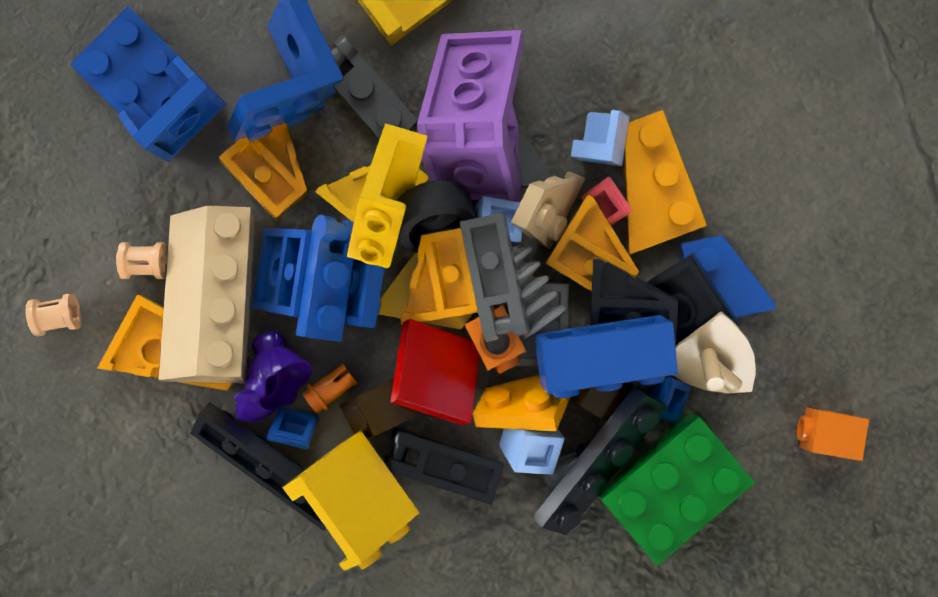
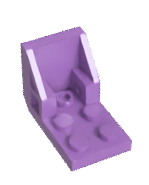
[417,30,524,205]

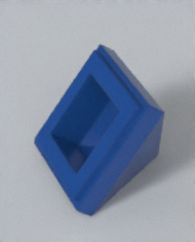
[649,376,691,424]
[267,407,320,450]

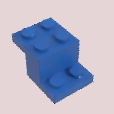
[251,227,386,328]

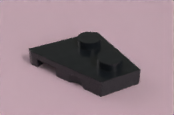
[590,256,678,343]

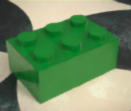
[599,413,755,566]

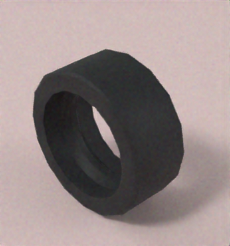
[396,180,476,253]

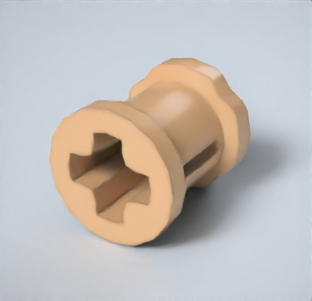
[116,242,168,279]
[26,294,82,337]

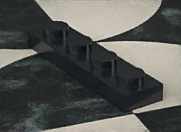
[533,385,668,536]
[190,402,326,531]

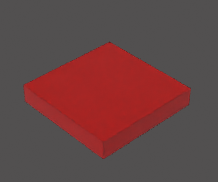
[390,319,479,425]

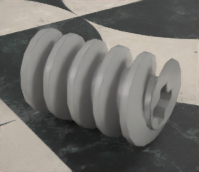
[505,246,566,340]

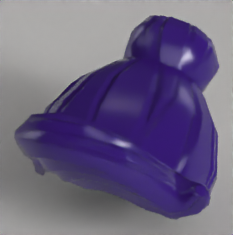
[234,331,312,422]

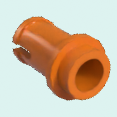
[302,363,358,413]

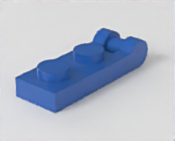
[296,215,354,342]

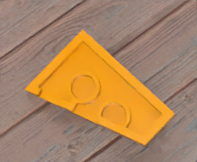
[623,110,707,255]
[97,295,251,391]

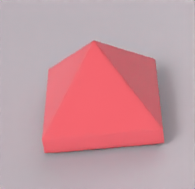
[581,176,633,226]

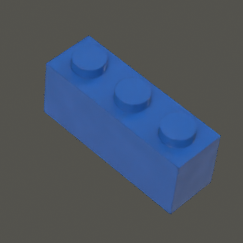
[534,315,678,398]

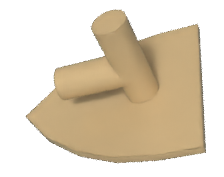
[673,311,756,393]

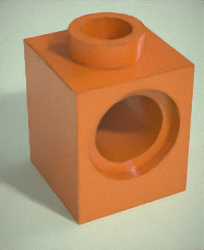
[465,305,526,373]
[796,407,870,461]

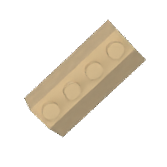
[159,206,255,383]

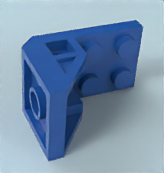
[70,6,227,162]

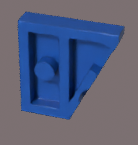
[678,235,776,317]

